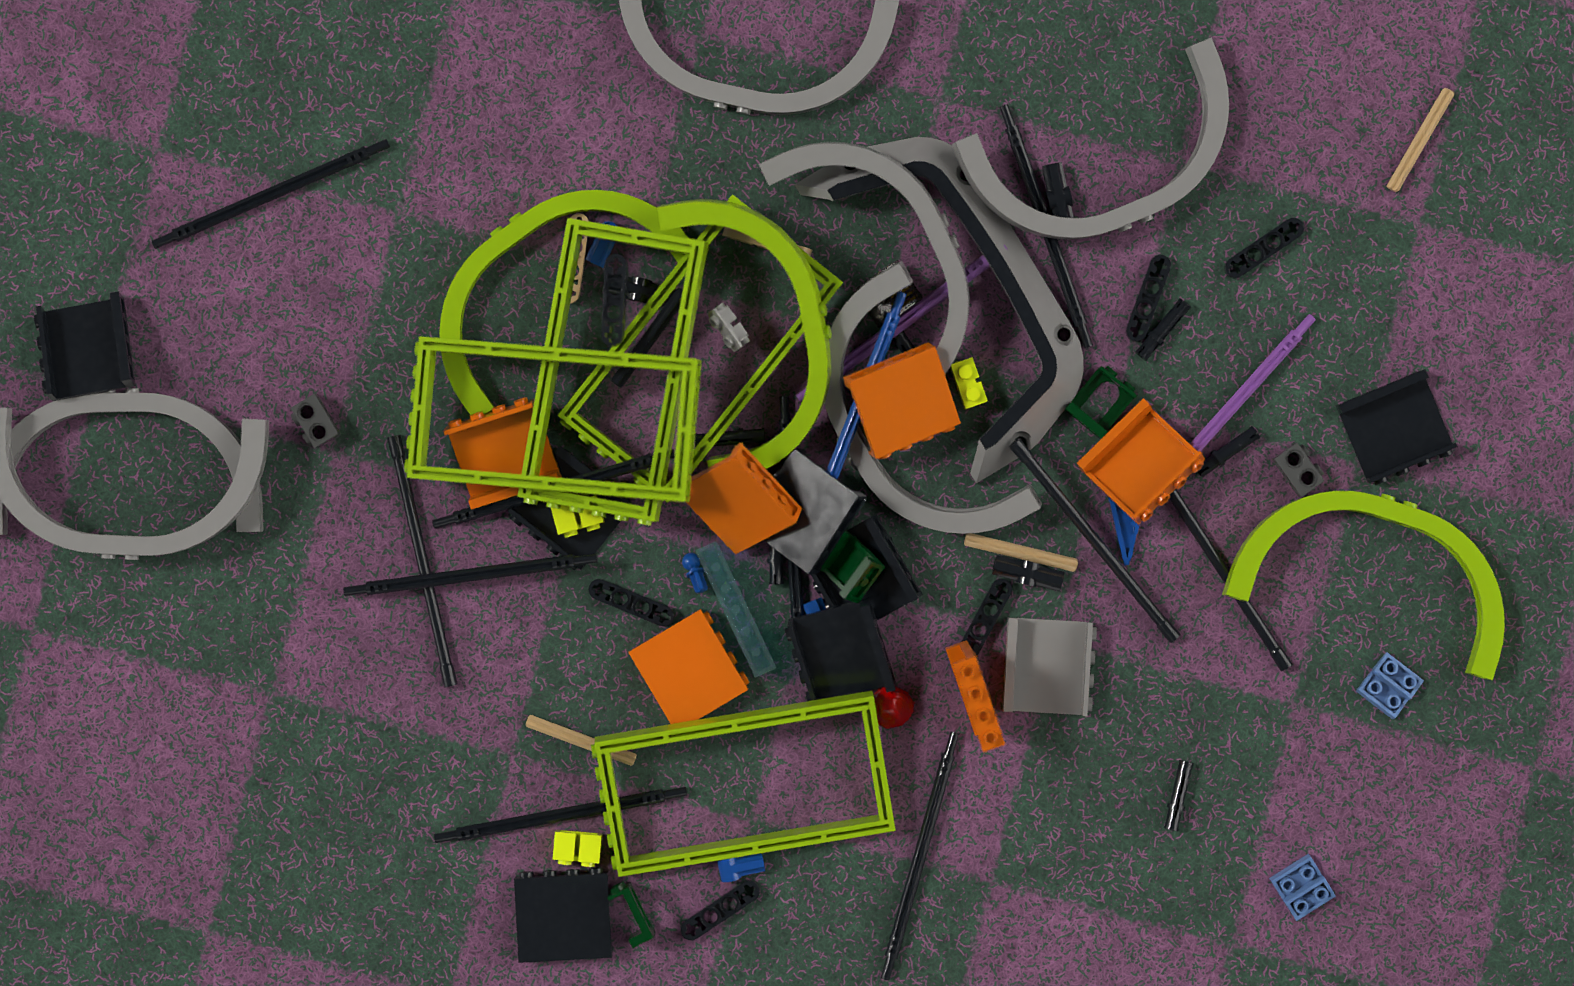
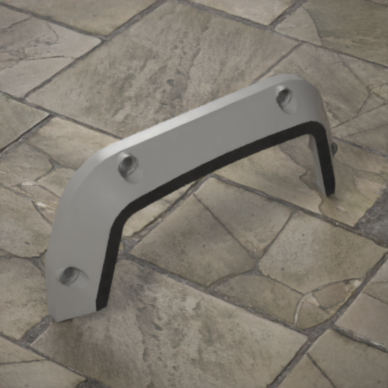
[794,137,1084,484]

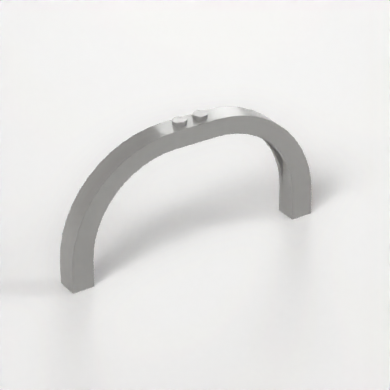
[619,0,899,115]
[952,38,1229,240]
[759,142,970,374]
[825,261,1042,534]
[0,388,263,535]
[0,408,269,560]

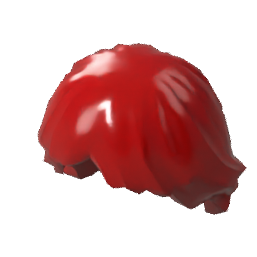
[874,687,915,729]

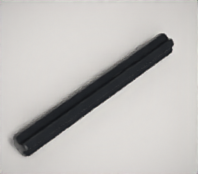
[611,288,683,388]

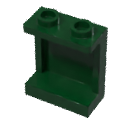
[821,531,885,603]

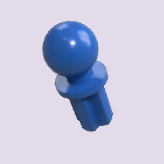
[682,553,708,594]

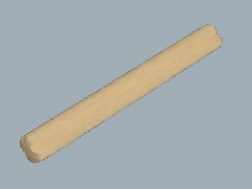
[1387,88,1454,192]
[964,533,1078,572]
[526,715,636,766]

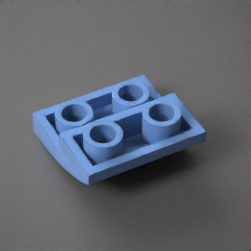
[1356,652,1424,720]
[1269,854,1336,921]

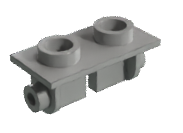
[707,303,750,352]

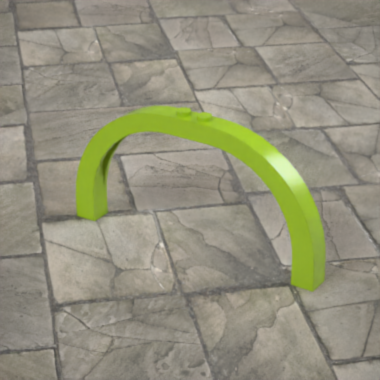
[439,190,689,415]
[656,199,832,469]
[1222,491,1505,680]

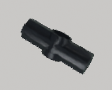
[1042,162,1074,218]
[603,273,676,306]
[992,555,1065,591]

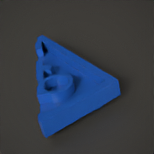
[1108,497,1140,566]

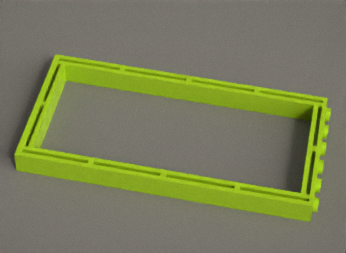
[558,194,843,503]
[517,218,709,526]
[404,336,702,502]
[591,691,896,877]

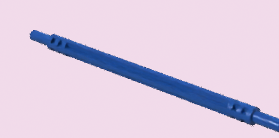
[826,291,907,479]

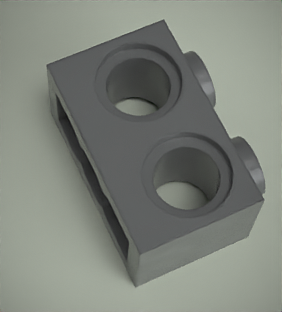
[291,394,341,448]
[1272,443,1325,497]

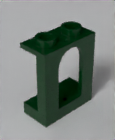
[1065,366,1138,439]
[607,881,655,948]

